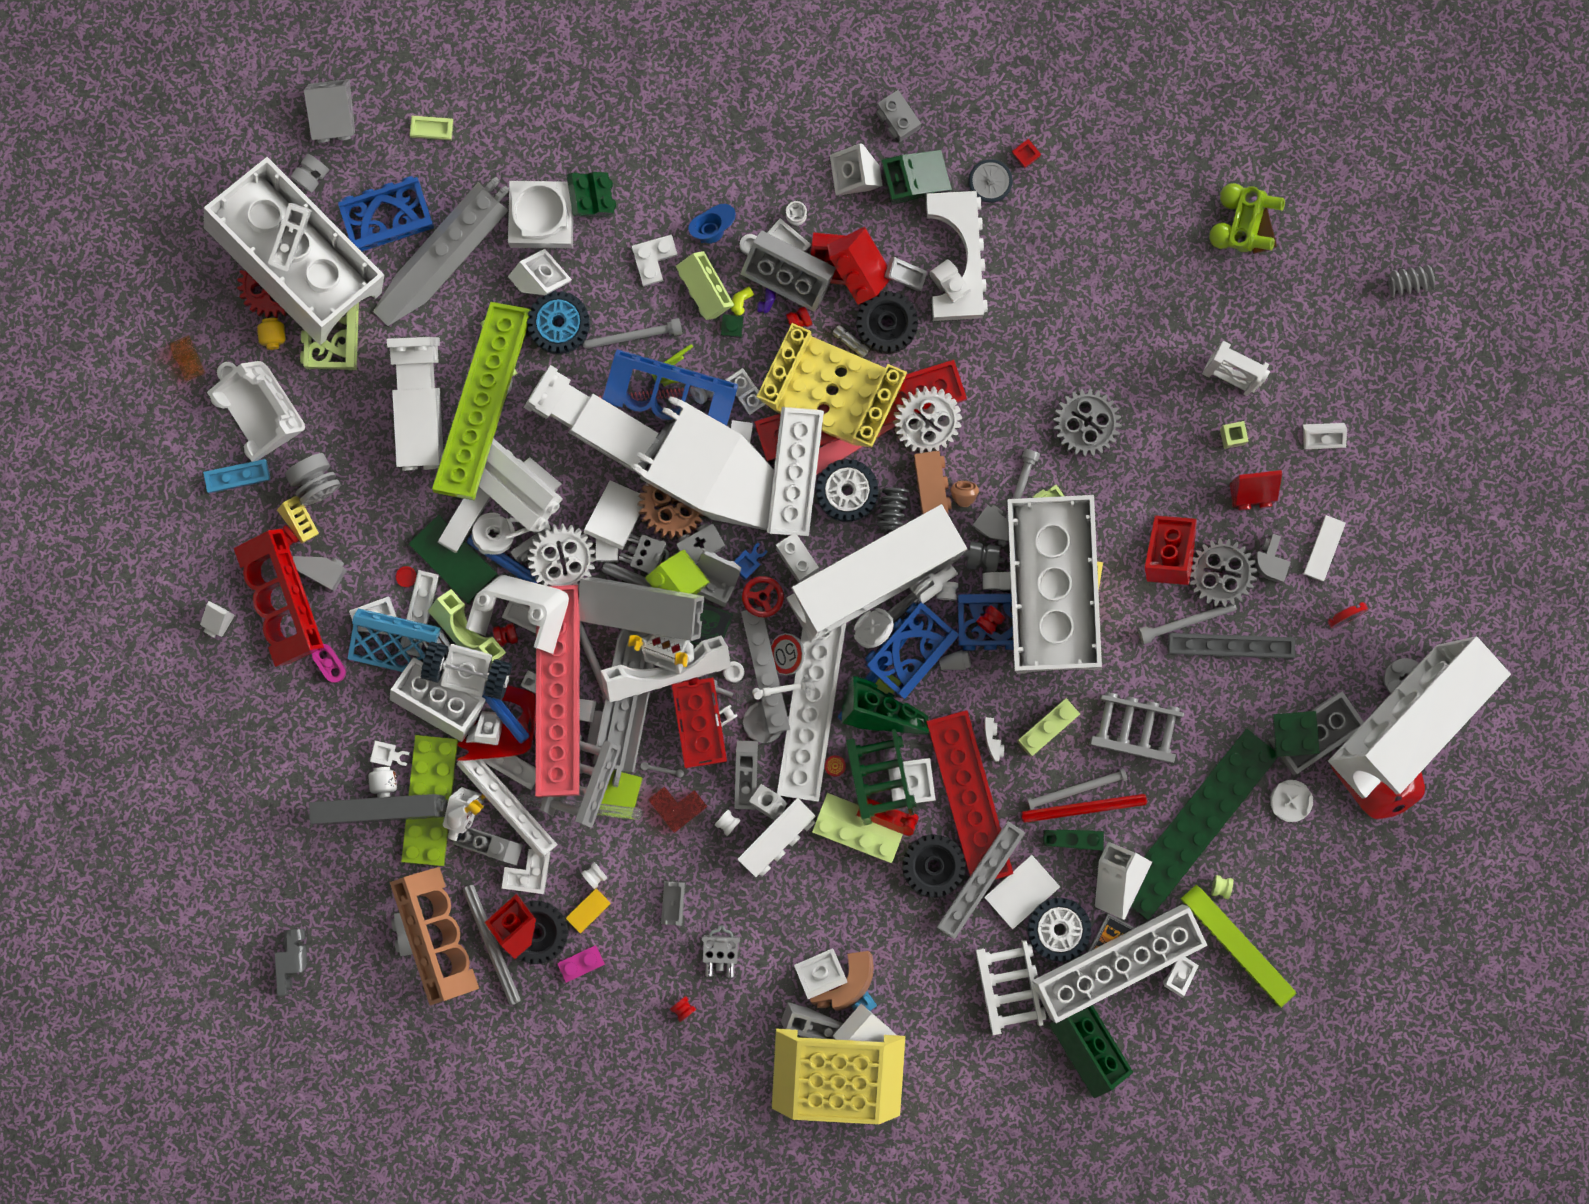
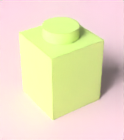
[1220,421,1248,449]

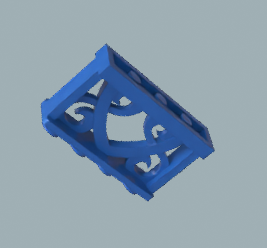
[338,176,434,252]
[957,594,1014,651]
[864,602,959,699]

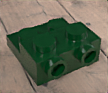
[566,172,616,218]

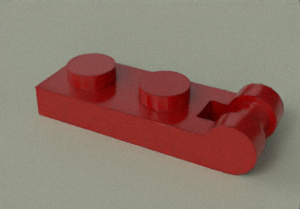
[856,798,919,836]

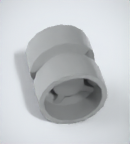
[290,153,329,193]

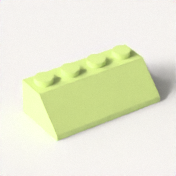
[812,793,903,863]

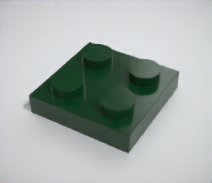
[1272,711,1320,757]

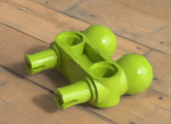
[1209,183,1285,252]

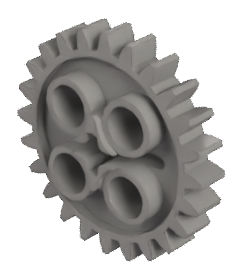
[1053,389,1122,457]
[1190,539,1257,608]

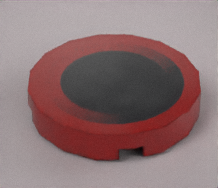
[1327,602,1369,629]

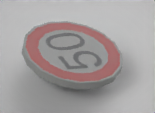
[771,633,805,675]

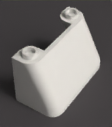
[207,361,305,462]

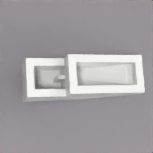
[438,488,490,553]

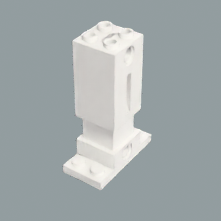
[387,337,443,471]
[523,365,659,471]

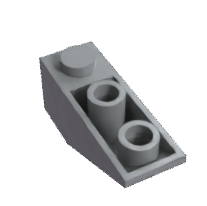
[972,505,1009,542]
[453,827,523,865]

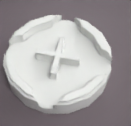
[854,608,894,648]
[1270,780,1313,822]

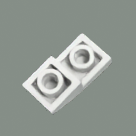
[725,368,765,415]
[984,717,1004,762]

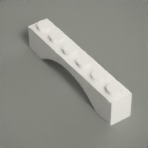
[601,636,731,702]

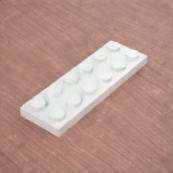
[767,407,824,536]

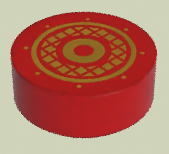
[825,755,846,777]

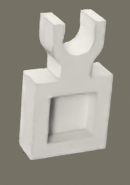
[370,741,410,766]

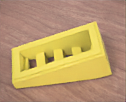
[277,496,319,543]

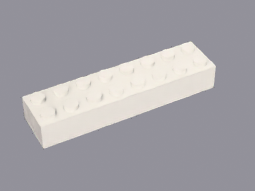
[1032,904,1207,1023]

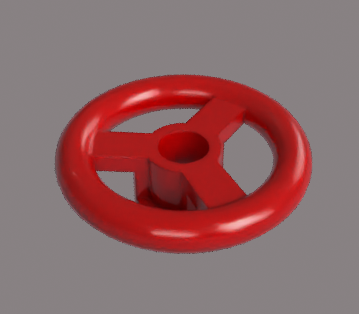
[742,576,784,618]

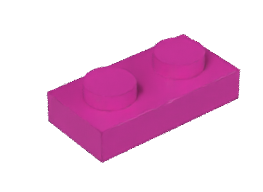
[557,945,605,983]

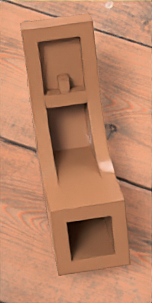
[810,951,874,1011]

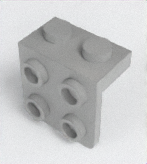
[697,551,741,607]

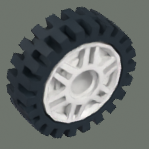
[816,459,878,522]
[1027,898,1091,961]

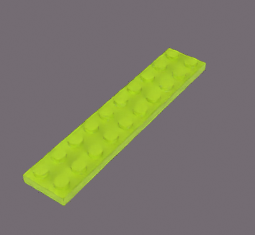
[432,302,531,500]

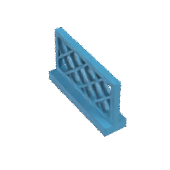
[348,608,441,672]

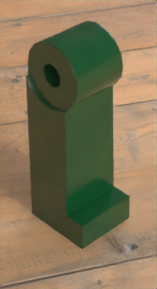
[1043,829,1104,851]

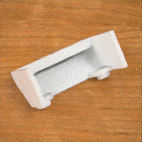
[466,575,569,654]

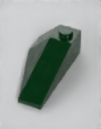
[842,676,929,735]

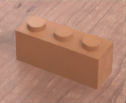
[914,451,952,515]

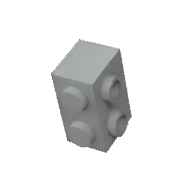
[876,90,921,142]

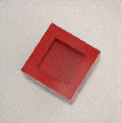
[1012,139,1041,169]

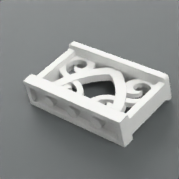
[1202,341,1270,396]

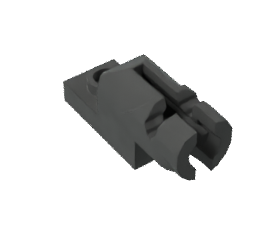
[275,929,307,996]

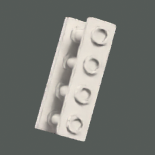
[975,940,1046,1035]

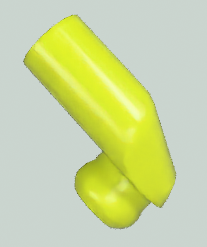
[731,286,754,316]

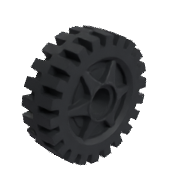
[856,291,918,354]
[902,834,966,898]
[517,901,568,964]

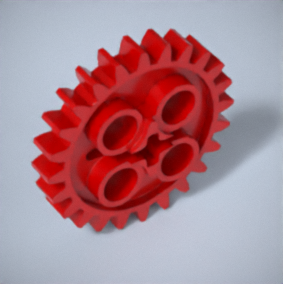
[237,270,286,318]

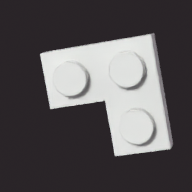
[632,235,678,287]
[502,849,551,894]

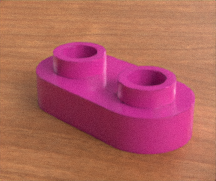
[312,644,346,683]

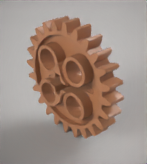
[637,483,704,539]

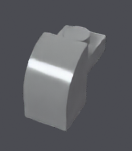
[1254,534,1291,584]

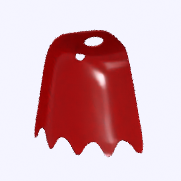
[457,686,536,761]
[1330,764,1425,819]

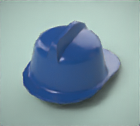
[688,204,736,244]

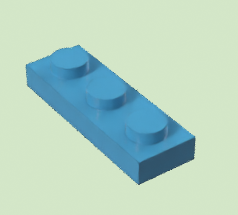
[203,459,271,493]

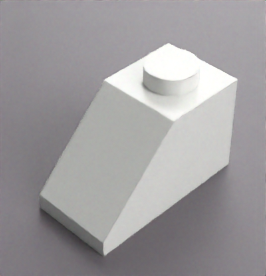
[200,601,235,638]

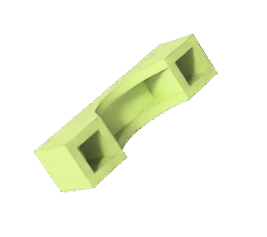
[428,589,506,668]

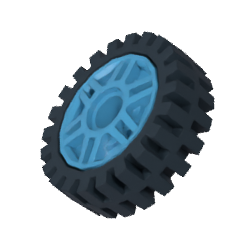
[527,291,590,355]

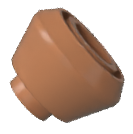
[950,481,979,507]

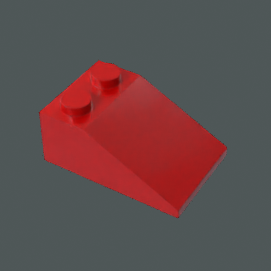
[1230,470,1282,511]
[1145,516,1197,585]

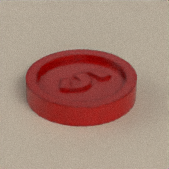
[396,566,417,587]

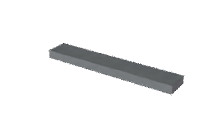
[1168,633,1295,659]

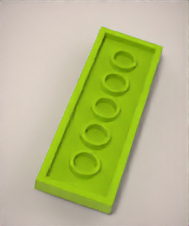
[401,735,458,866]

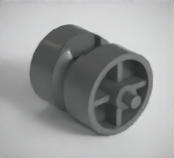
[962,541,1004,572]

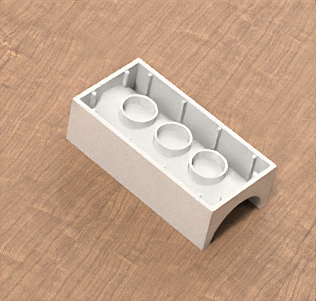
[204,157,384,345]
[1008,495,1102,674]
[786,504,967,642]
[1328,636,1511,798]

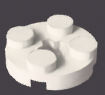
[472,513,515,555]

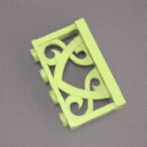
[300,302,359,370]

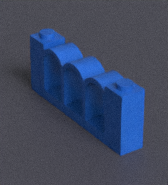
[603,349,738,426]

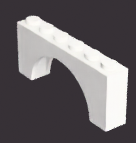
[926,191,988,321]

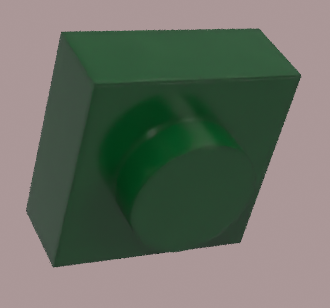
[721,314,744,338]

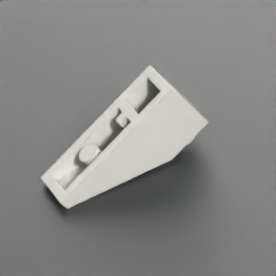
[268,203,312,272]

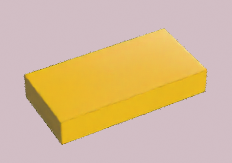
[566,888,611,933]

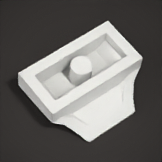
[466,711,502,745]

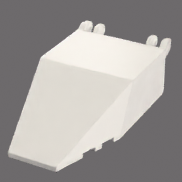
[631,396,774,530]

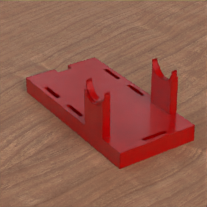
[672,677,727,769]

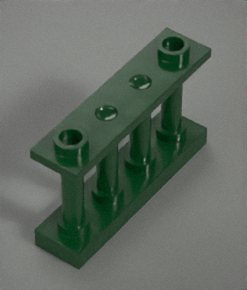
[846,729,917,826]

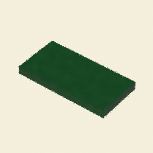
[409,514,498,604]

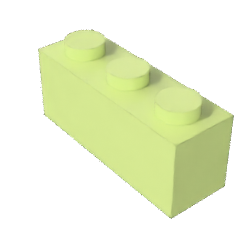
[676,251,734,320]
[1017,698,1080,757]

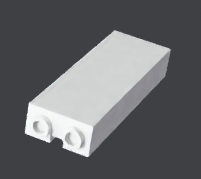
[441,438,563,532]

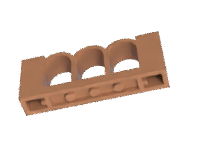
[390,867,479,1005]

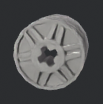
[285,453,341,506]

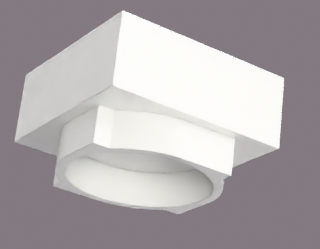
[508,181,573,249]

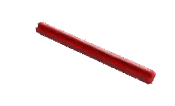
[1021,794,1147,823]

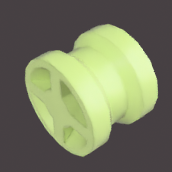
[1211,875,1234,899]

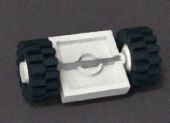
[420,642,512,700]

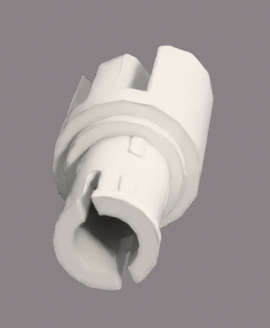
[910,564,958,603]

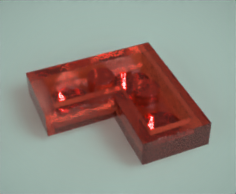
[648,787,708,833]

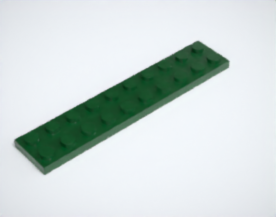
[1131,728,1278,920]

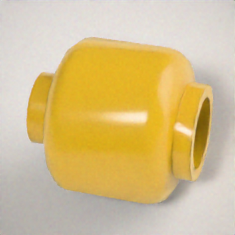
[257,318,286,350]

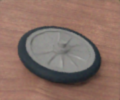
[969,159,1013,203]

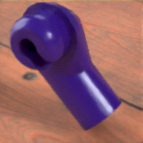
[757,288,776,314]

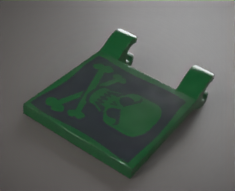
[690,603,733,645]

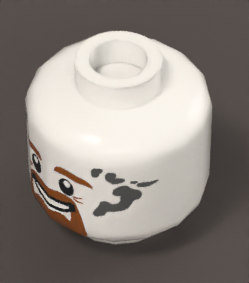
[368,767,397,798]

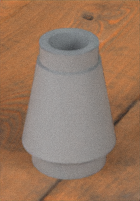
[939,649,971,670]

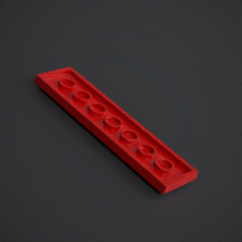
[926,710,1014,879]

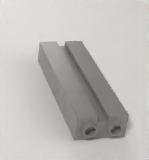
[578,577,704,641]

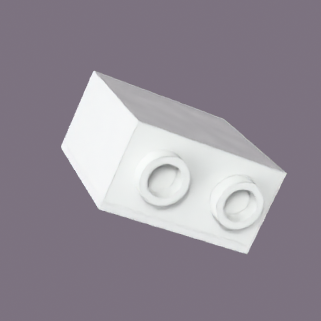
[776,532,819,583]
[833,1004,896,1042]

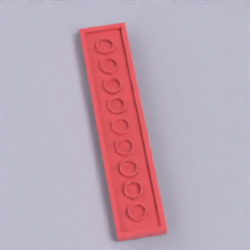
[535,585,580,797]

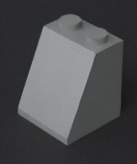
[304,79,355,143]

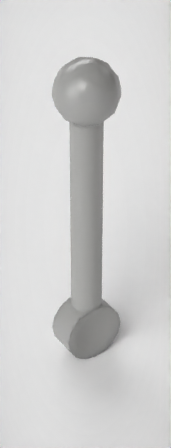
[640,762,684,778]

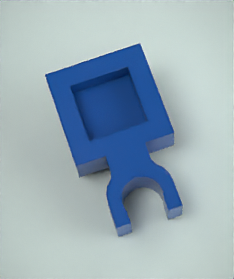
[734,543,768,580]

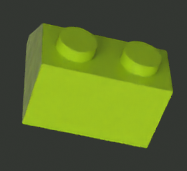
[645,549,710,595]

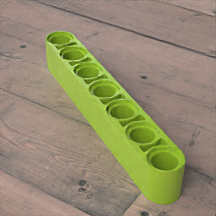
[1181,885,1297,1008]

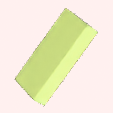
[410,116,453,141]

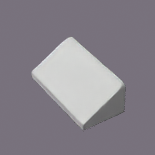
[1303,423,1347,449]

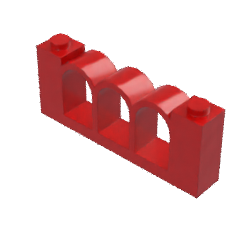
[233,529,324,667]

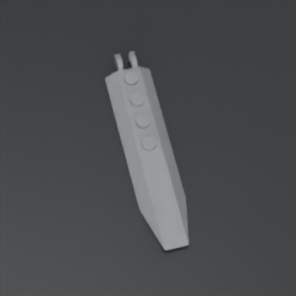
[373,177,509,326]
[592,629,655,787]

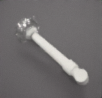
[752,674,815,699]

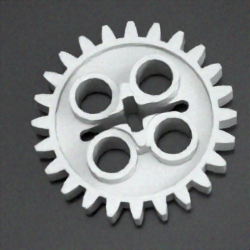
[893,386,962,453]
[527,524,596,586]

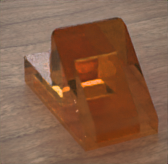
[170,335,206,381]

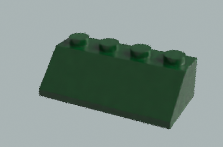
[1049,1005,1134,1099]

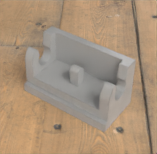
[661,881,685,926]

